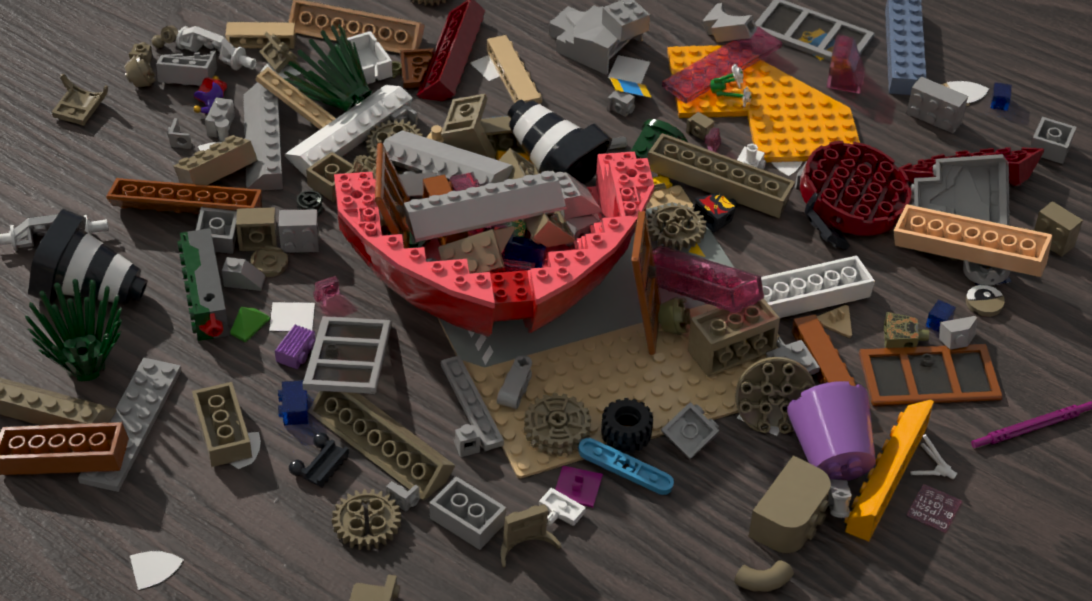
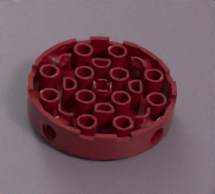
[800,141,911,236]

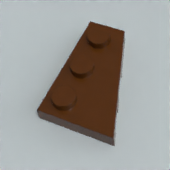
[400,48,434,88]

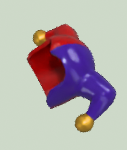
[193,76,227,114]

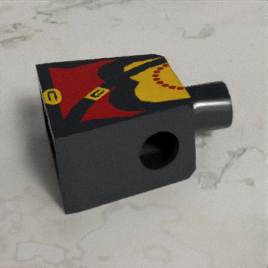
[693,193,737,233]

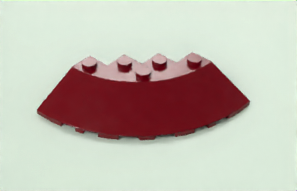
[899,147,1044,186]

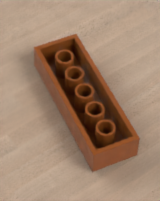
[0,422,129,475]

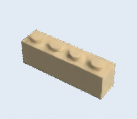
[225,22,296,49]

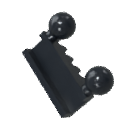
[288,432,349,488]

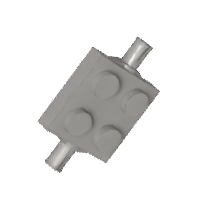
[766,337,820,375]

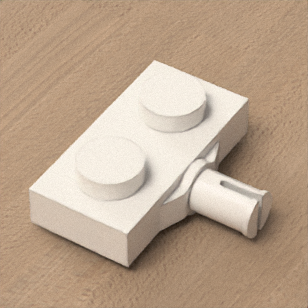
[539,488,586,526]

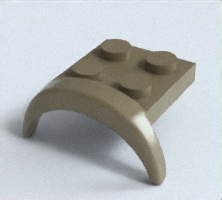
[52,74,108,126]
[501,504,562,567]

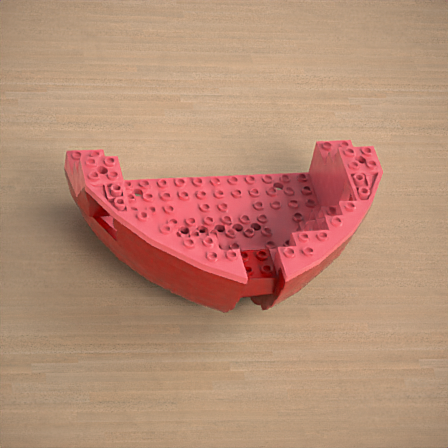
[334,152,654,337]

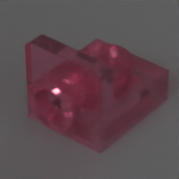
[313,276,340,308]

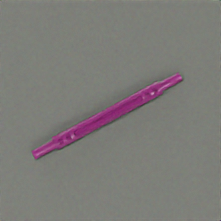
[971,401,1092,448]

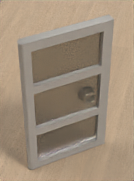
[754,0,875,69]
[303,316,392,394]

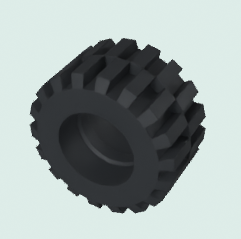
[601,398,653,453]

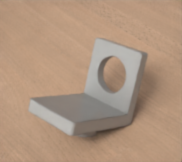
[167,118,192,149]

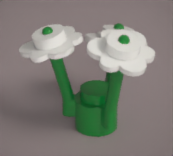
[710,64,752,107]

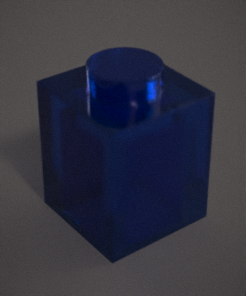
[990,82,1012,111]
[926,299,956,333]

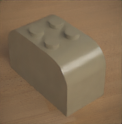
[748,455,831,553]

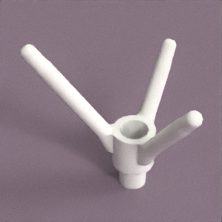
[910,435,957,480]

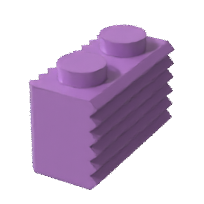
[275,324,316,369]

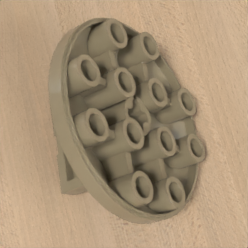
[735,357,815,434]

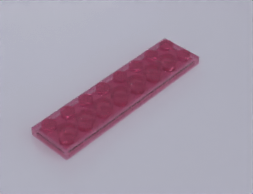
[662,26,782,103]

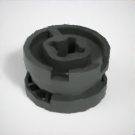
[297,190,323,216]

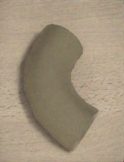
[734,561,794,592]

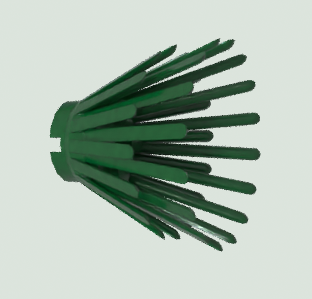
[283,24,372,112]
[25,279,122,382]

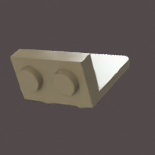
[349,575,400,601]

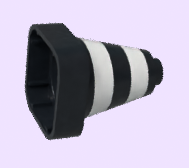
[507,100,612,185]
[28,209,148,305]

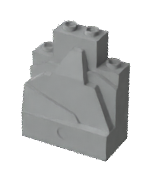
[548,5,643,75]
[911,154,1010,226]

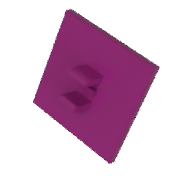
[555,466,603,508]

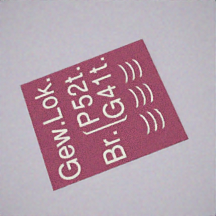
[906,484,962,532]

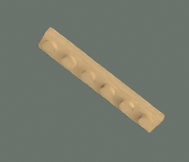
[256,67,336,129]

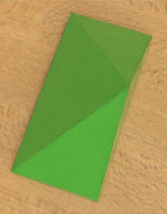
[230,307,270,342]

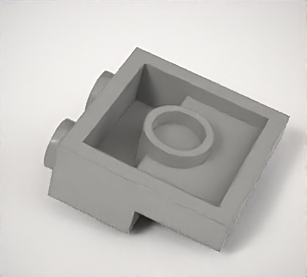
[661,402,719,460]

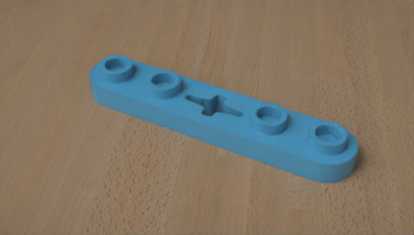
[578,438,674,495]

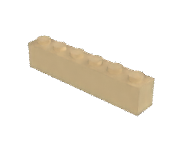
[487,35,542,104]

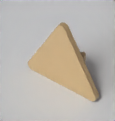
[817,305,852,338]

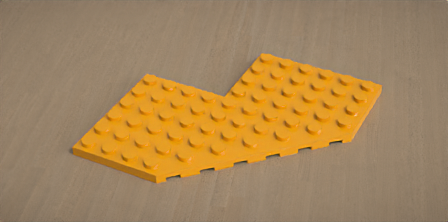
[667,45,860,163]

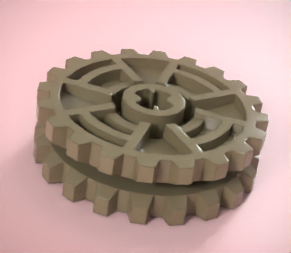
[524,393,591,456]

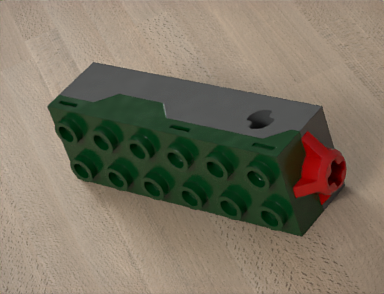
[177,228,229,341]

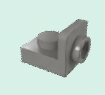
[390,105,418,126]
[386,481,420,512]

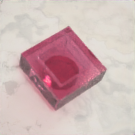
[705,128,721,152]

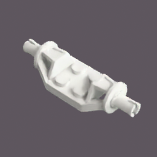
[167,26,256,70]
[0,214,109,251]

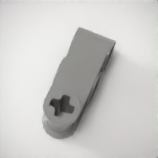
[497,355,532,409]
[828,479,851,518]

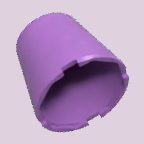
[787,381,876,481]

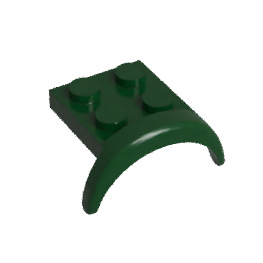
[630,119,688,159]

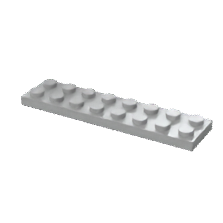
[78,357,181,492]

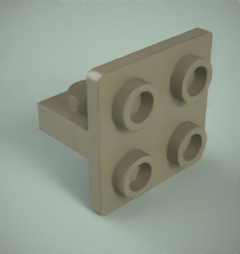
[260,32,300,73]

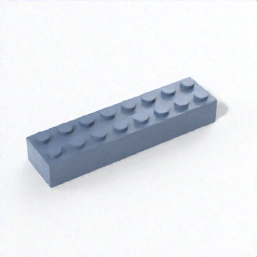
[885,0,926,95]

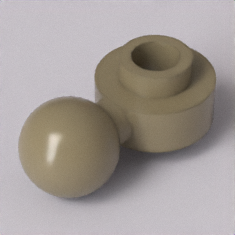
[152,25,179,48]

